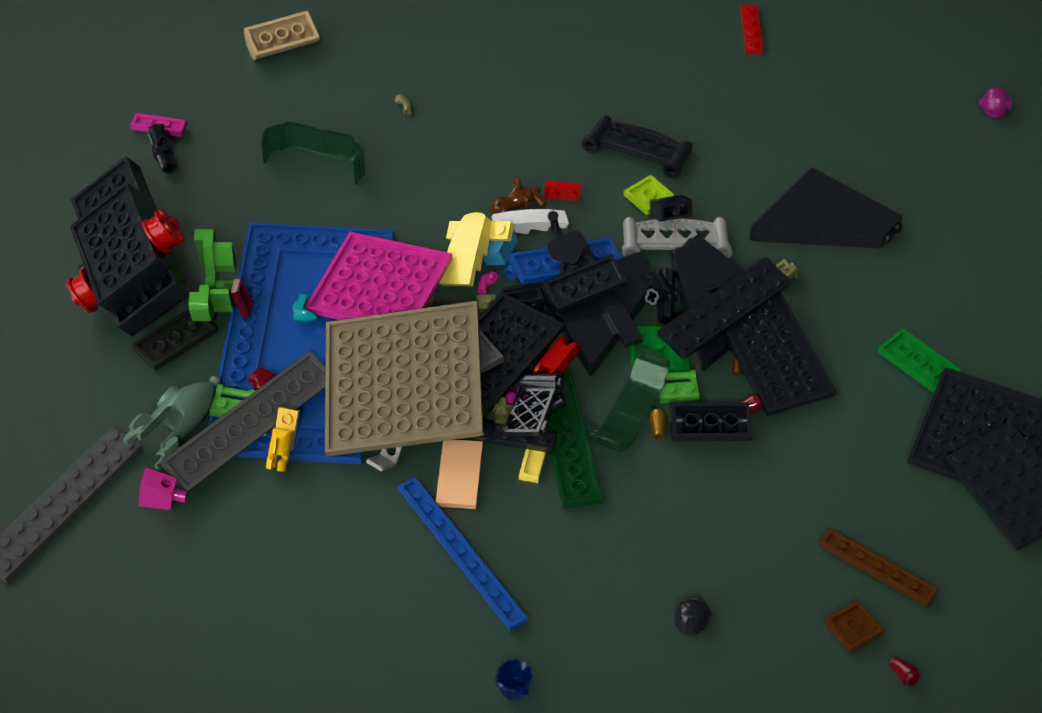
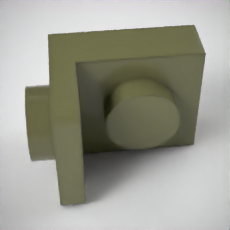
[776,259,799,280]

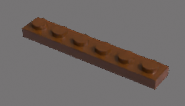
[819,528,938,607]

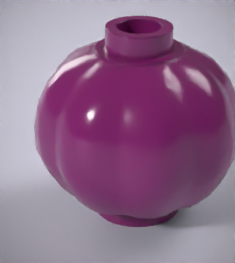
[979,87,1012,119]

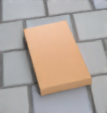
[436,440,483,509]

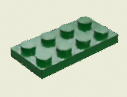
[877,328,962,393]

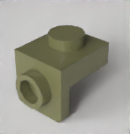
[492,397,519,427]

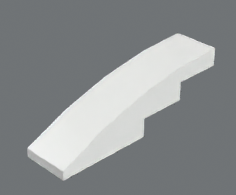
[491,209,569,234]

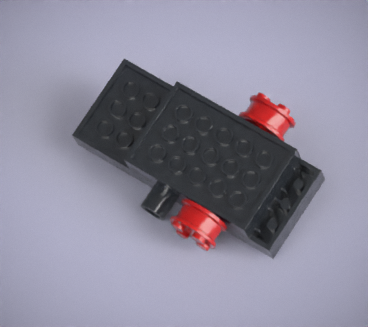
[66,156,190,337]

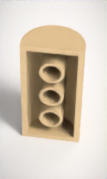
[244,11,320,60]

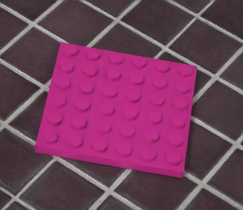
[305,232,452,320]

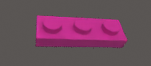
[131,113,187,137]

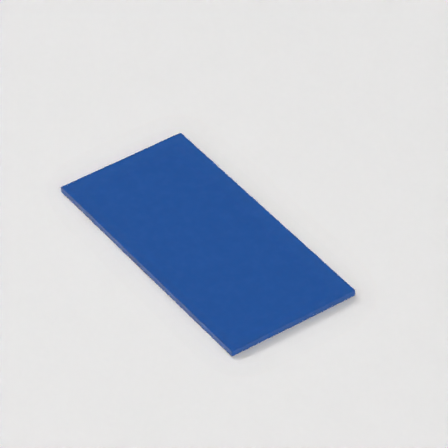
[207,222,394,464]

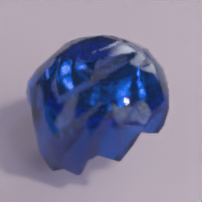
[495,659,533,701]

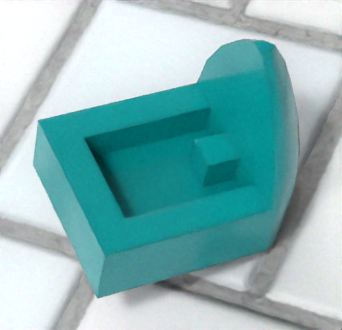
[293,294,318,323]

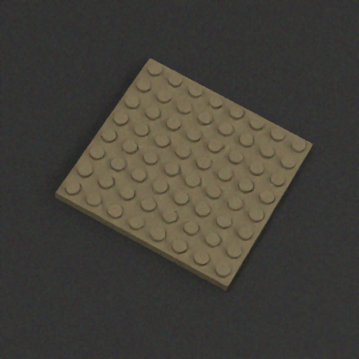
[325,301,484,456]

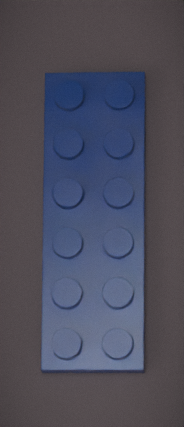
[509,238,622,285]

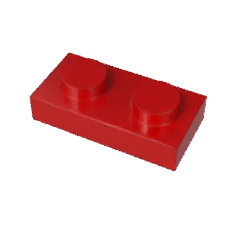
[544,181,581,201]

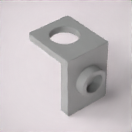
[366,446,403,471]

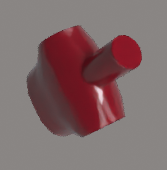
[248,366,276,390]

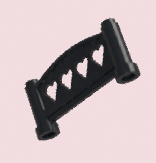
[581,115,693,179]

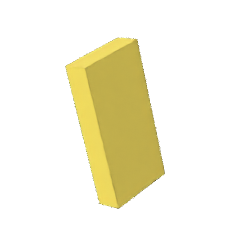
[519,449,546,483]

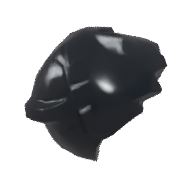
[674,597,712,635]

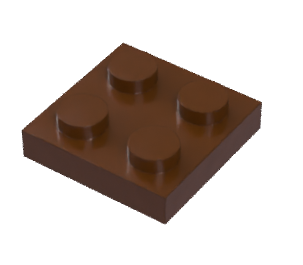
[824,600,884,654]

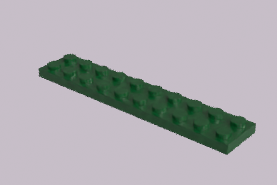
[531,349,602,509]

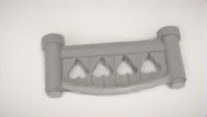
[622,217,732,258]

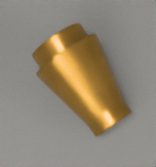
[649,409,668,440]

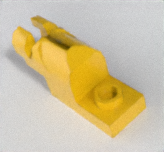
[266,407,300,471]

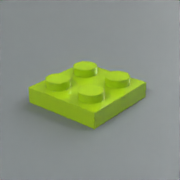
[624,175,674,215]

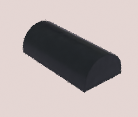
[670,402,752,441]

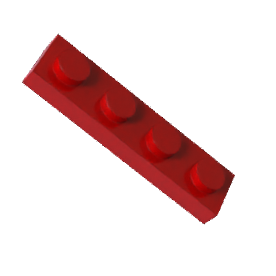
[740,5,763,54]

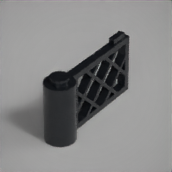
[503,373,565,436]

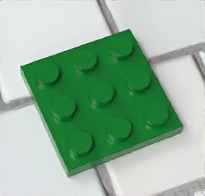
[630,326,689,374]

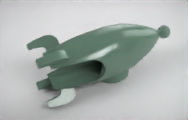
[123,375,221,470]

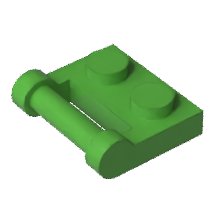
[656,369,699,403]
[209,384,256,417]

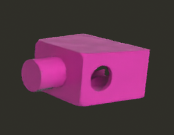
[139,468,187,510]

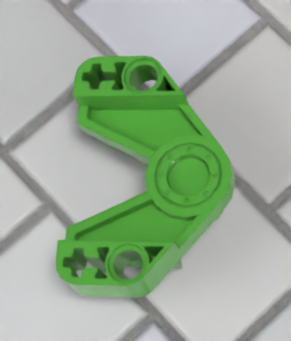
[189,229,243,321]

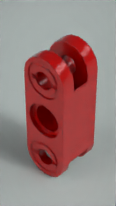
[533,336,580,374]

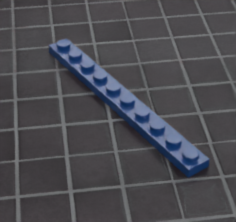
[398,477,528,632]

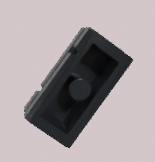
[650,195,692,222]

